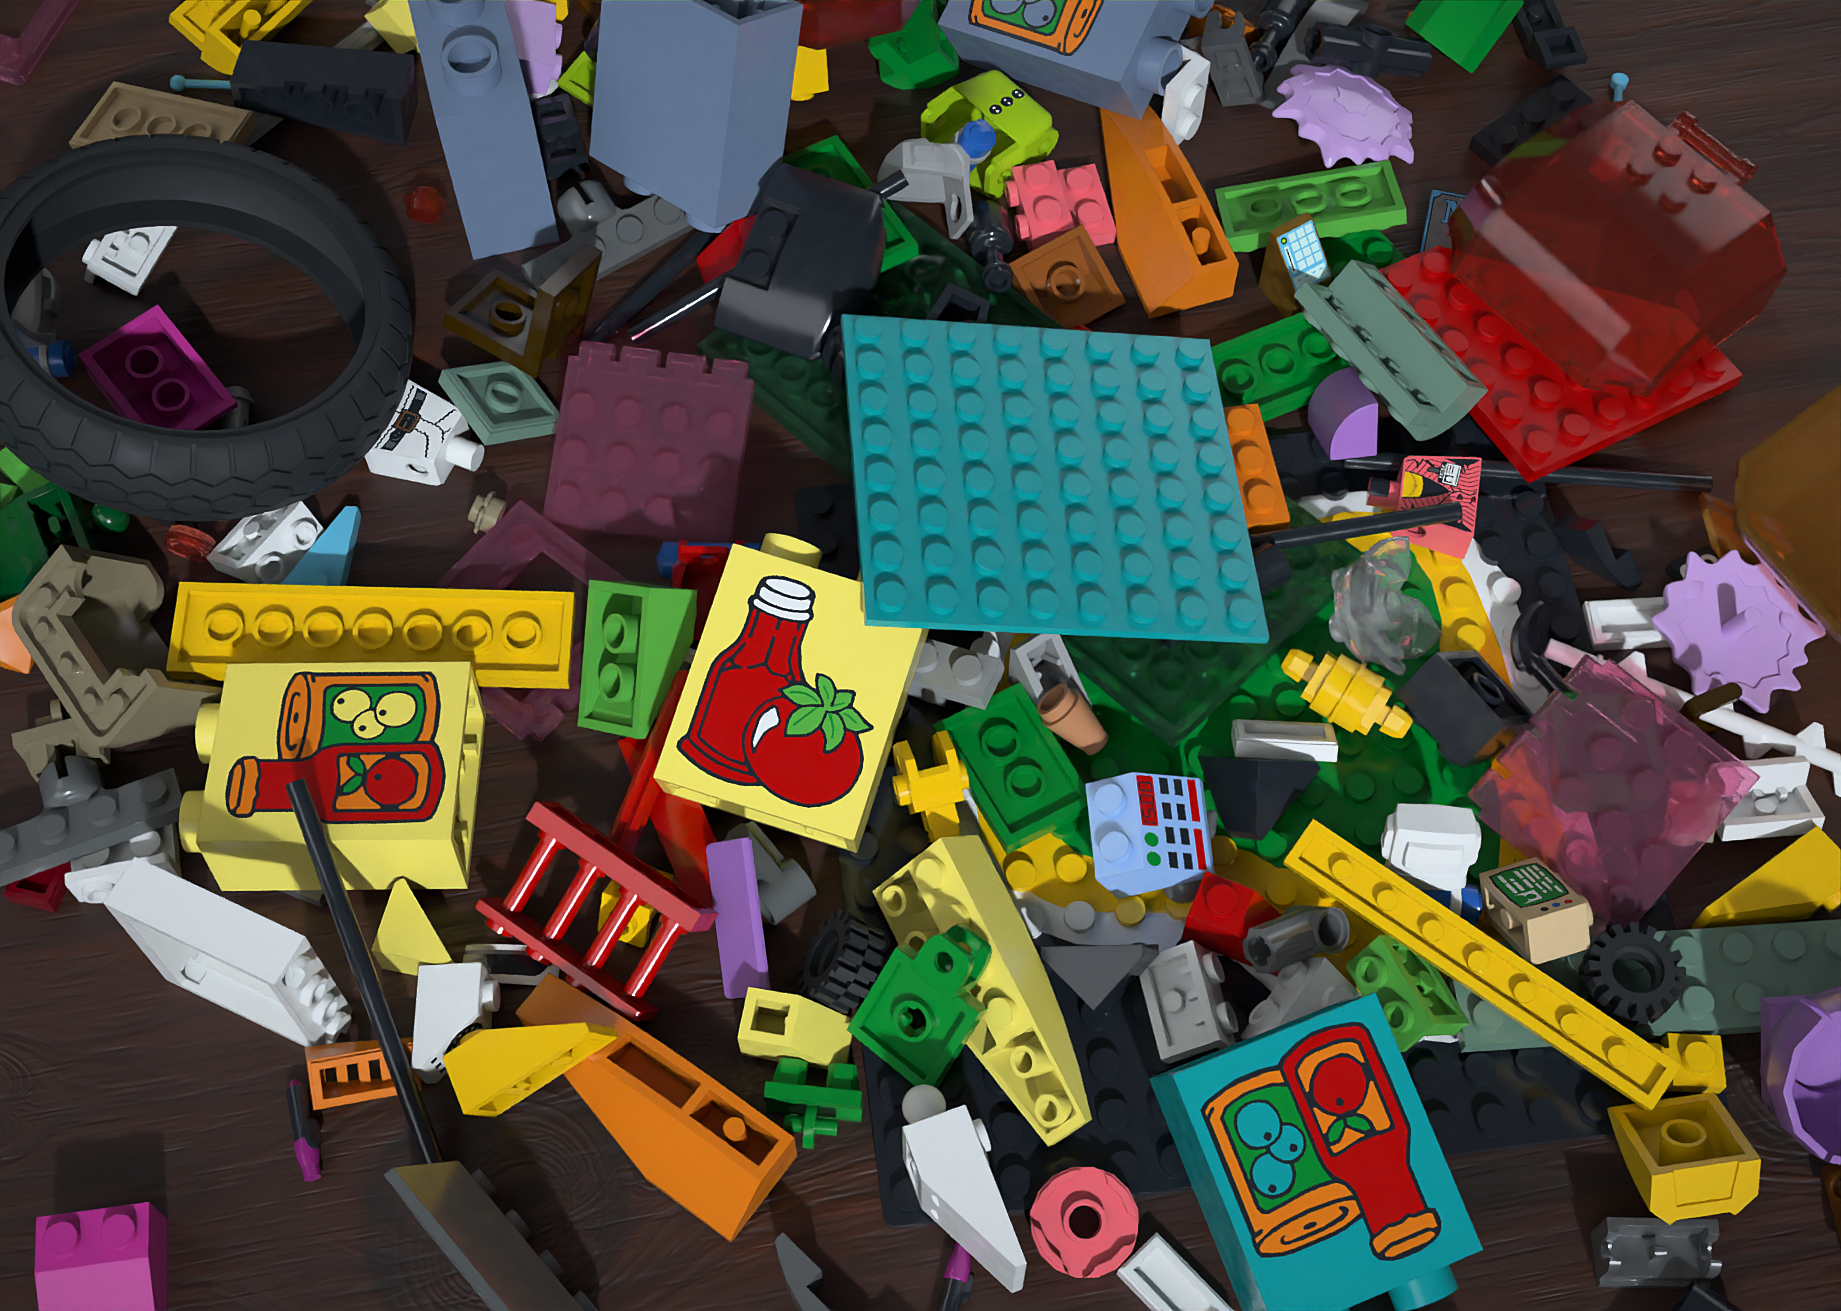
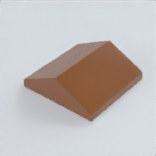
[1009,224,1126,330]

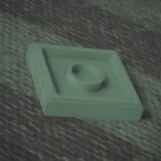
[438,361,566,446]

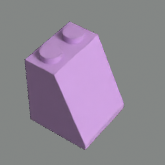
[504,0,562,96]

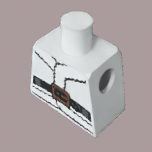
[365,380,484,486]

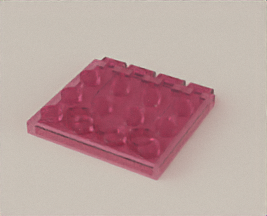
[542,340,755,543]
[1466,654,1761,930]

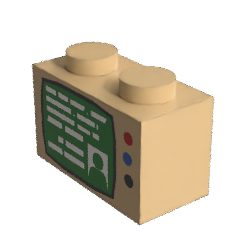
[1479,857,1593,966]

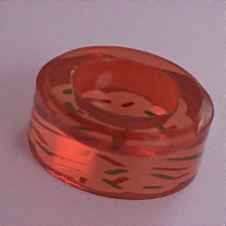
[164,524,217,562]

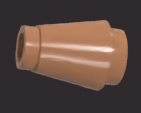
[1037,683,1109,755]

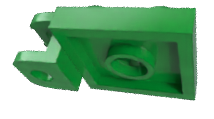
[846,923,992,1089]

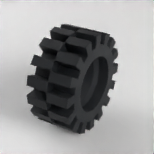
[797,910,886,1014]
[1578,922,1686,1028]

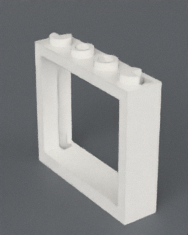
[103,857,353,1047]

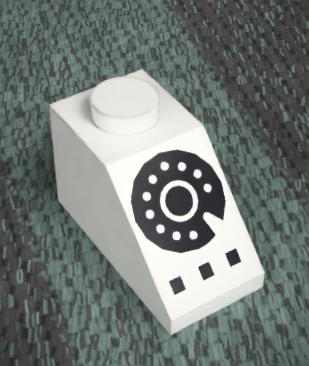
[411,962,501,1084]

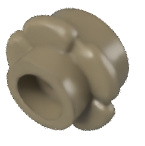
[468,491,507,536]

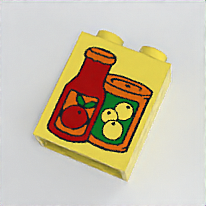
[179,662,486,891]

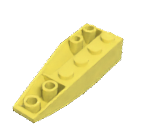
[872,835,1092,1146]

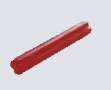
[608,670,689,854]

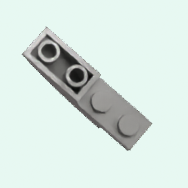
[908,638,1005,710]

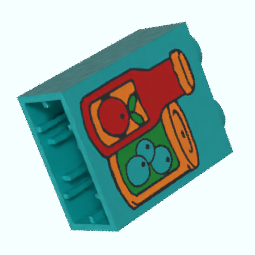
[1149,993,1483,1311]

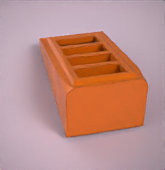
[304,1038,422,1110]

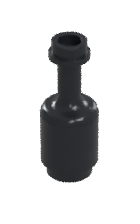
[1249,0,1309,72]
[966,200,1014,293]

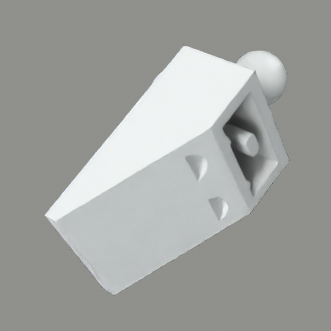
[902,1084,1027,1293]

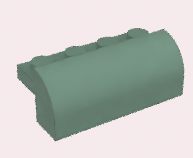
[1293,260,1489,441]

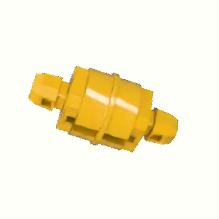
[1281,648,1413,738]

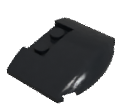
[714,163,887,363]

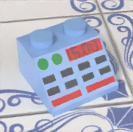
[1085,772,1215,899]

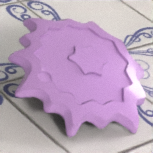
[1272,64,1414,168]
[1650,550,1826,713]

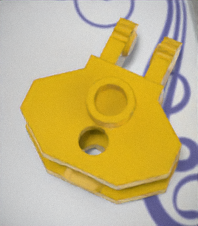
[892,730,969,843]

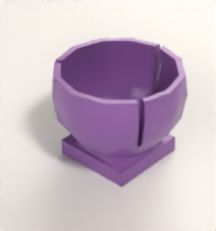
[1760,985,1841,1165]

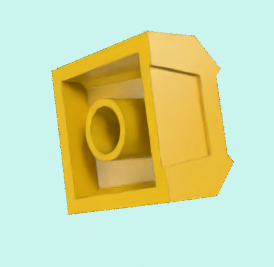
[1607,1092,1761,1225]

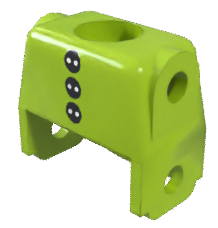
[921,70,1059,200]

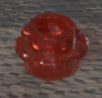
[403,186,447,224]

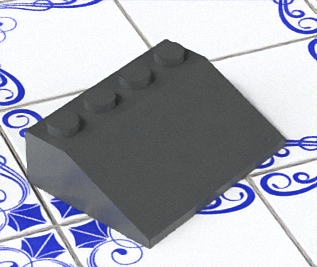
[384,1161,598,1311]

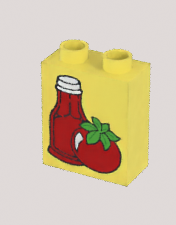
[653,533,929,853]

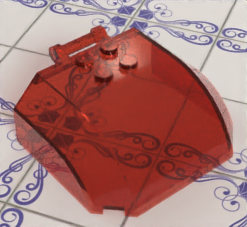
[1447,100,1787,397]

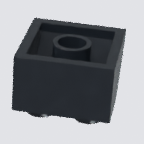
[1395,650,1541,768]

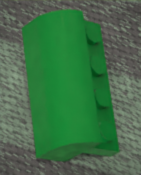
[864,0,960,90]

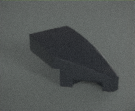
[1553,516,1643,591]

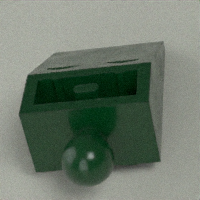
[0,482,130,603]

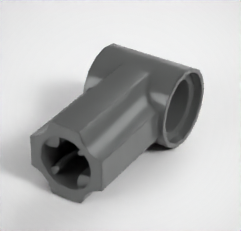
[723,821,817,925]
[1242,905,1350,974]

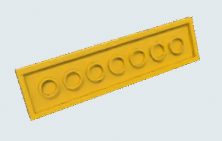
[166,582,576,689]

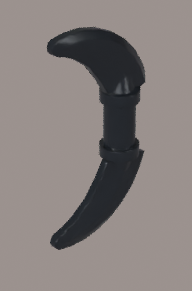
[1510,601,1629,695]

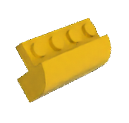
[169,0,313,75]

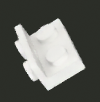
[82,226,178,297]
[206,501,325,584]
[64,823,182,903]
[1139,940,1238,1064]

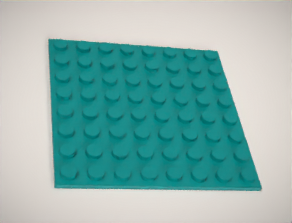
[841,314,1270,644]

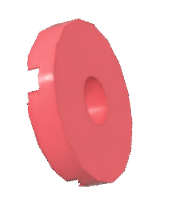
[1029,1167,1139,1278]

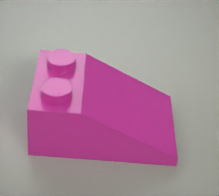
[78,304,238,430]
[34,1202,168,1311]

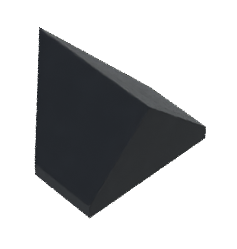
[1197,756,1321,841]

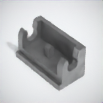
[1201,11,1265,107]
[1591,1217,1722,1289]

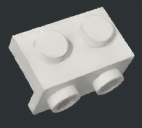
[1161,43,1211,145]
[1708,756,1825,841]
[1241,957,1362,1040]

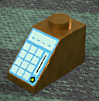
[1258,212,1332,318]

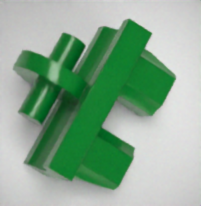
[764,1057,863,1150]

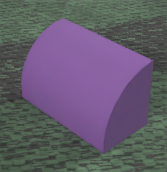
[1308,367,1378,460]

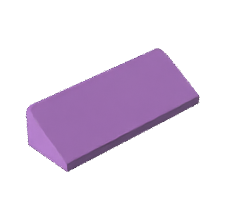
[706,837,771,999]

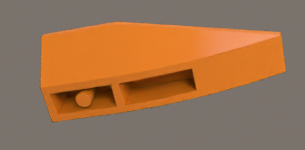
[1099,104,1239,319]
[515,973,798,1242]

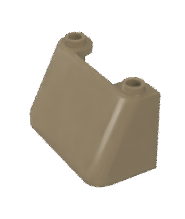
[11,544,224,748]

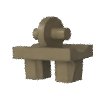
[11,698,111,784]

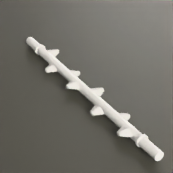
[1544,638,1841,797]

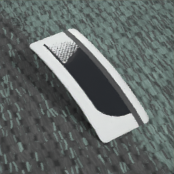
[463,944,560,986]

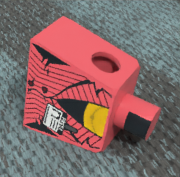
[1366,456,1482,559]

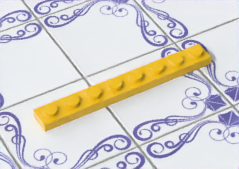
[1283,819,1682,1112]

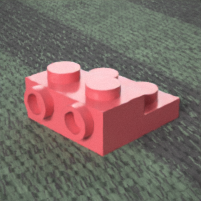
[1004,160,1117,252]

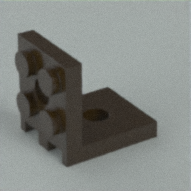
[443,243,603,379]

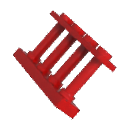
[475,801,719,1023]

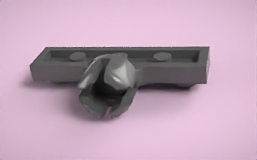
[522,180,694,292]
[0,756,184,887]

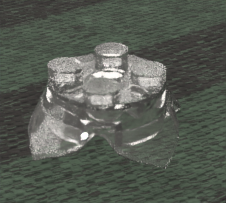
[1329,536,1442,676]

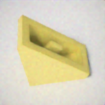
[371,878,454,976]

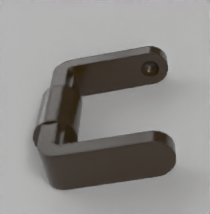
[1667,682,1742,747]

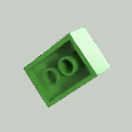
[578,579,697,739]

